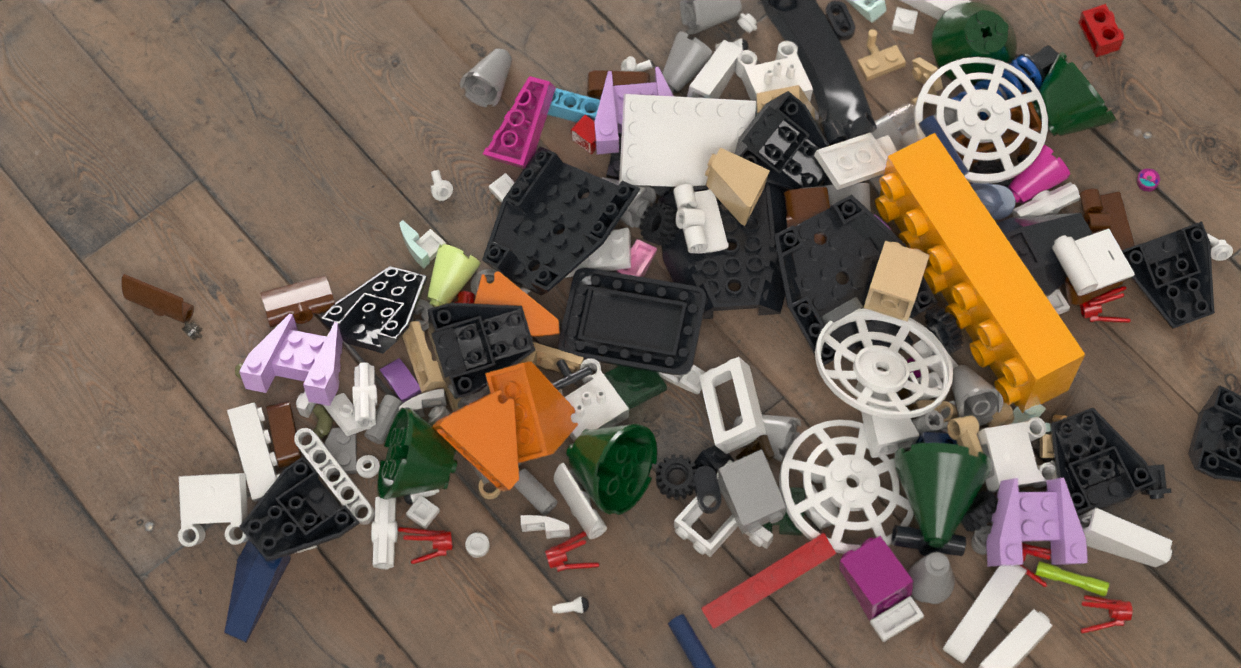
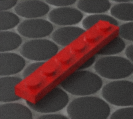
[701,533,837,629]

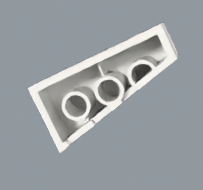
[227,402,280,502]

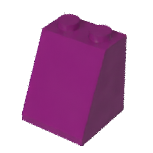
[839,536,913,621]

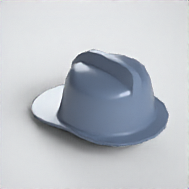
[971,183,1015,220]

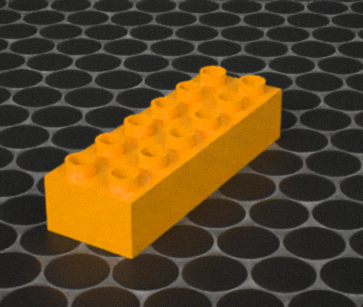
[875,133,1085,413]

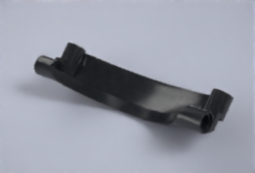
[760,0,877,146]

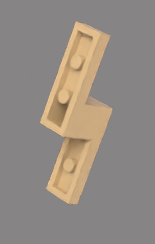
[402,321,462,412]
[516,342,584,373]

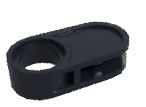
[693,466,722,514]

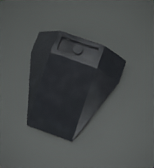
[735,91,829,190]
[996,213,1092,297]
[1121,221,1215,329]
[321,266,427,354]
[428,303,535,399]
[1188,385,1241,482]
[1050,408,1156,516]
[239,456,360,562]

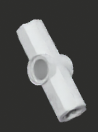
[1012,182,1080,218]
[353,363,377,429]
[371,497,398,569]

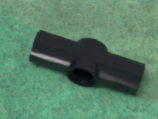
[891,525,966,556]

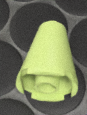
[427,244,481,307]

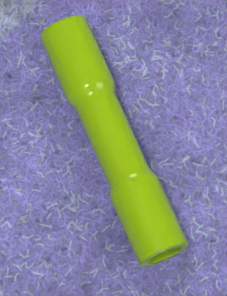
[1035,561,1109,596]

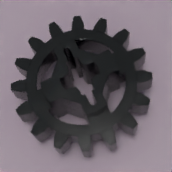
[924,305,964,354]

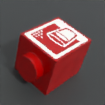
[571,115,596,155]

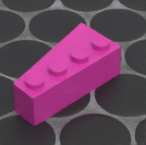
[482,76,556,169]

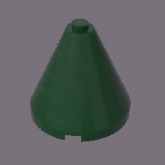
[894,443,991,548]

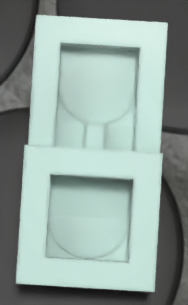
[400,220,430,268]

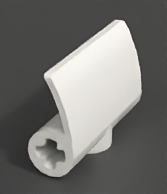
[673,184,728,253]
[554,463,607,539]

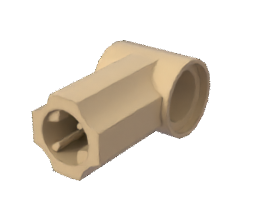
[947,415,983,457]

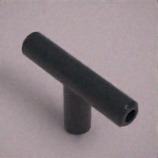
[552,359,592,390]

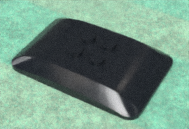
[558,268,707,376]

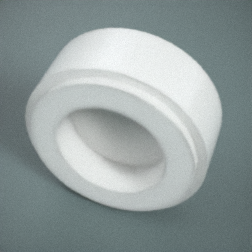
[466,532,490,558]

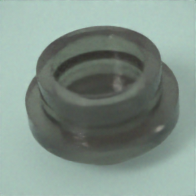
[182,320,203,341]

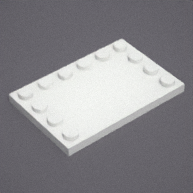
[619,94,756,187]

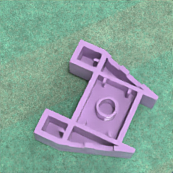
[595,67,673,154]
[239,314,343,406]
[986,478,1088,566]

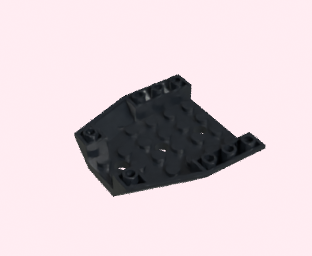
[482,146,640,296]
[658,182,789,319]
[774,194,938,366]

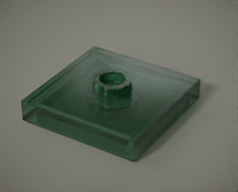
[604,366,667,410]

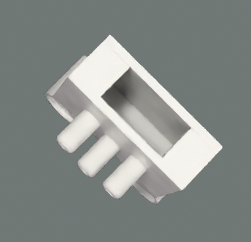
[735,41,813,113]
[558,359,629,442]
[977,417,1057,493]
[178,473,249,547]

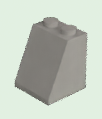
[718,450,786,534]

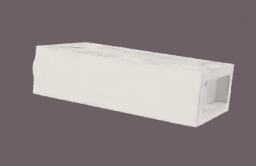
[699,357,767,454]
[674,460,738,557]

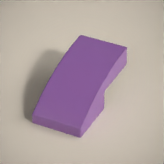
[380,358,421,403]

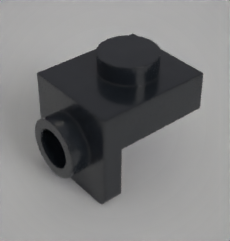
[694,445,735,473]
[1141,464,1172,499]

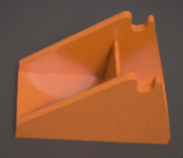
[474,271,560,337]
[486,361,578,463]
[432,390,519,491]

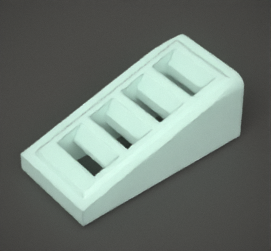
[846,0,886,22]

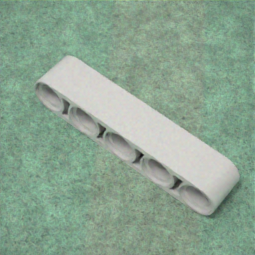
[294,428,375,525]
[943,565,1027,663]

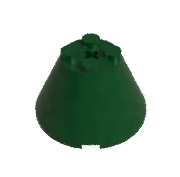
[931,2,1017,86]
[1033,52,1117,136]
[377,407,457,500]
[566,424,657,515]

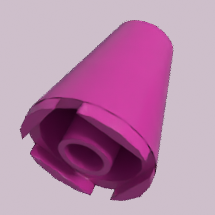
[1008,144,1070,204]

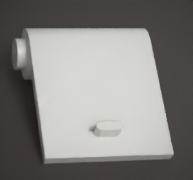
[1052,229,1135,296]

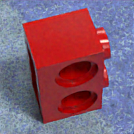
[1078,4,1124,57]

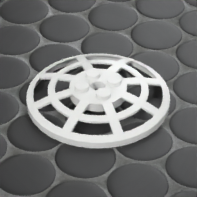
[914,57,1048,184]
[815,309,953,419]
[779,420,914,554]

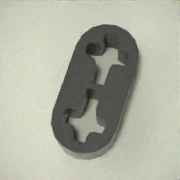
[820,297,863,326]

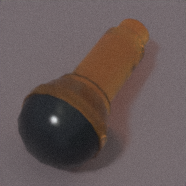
[1017,143,1031,163]

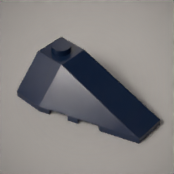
[224,540,291,643]

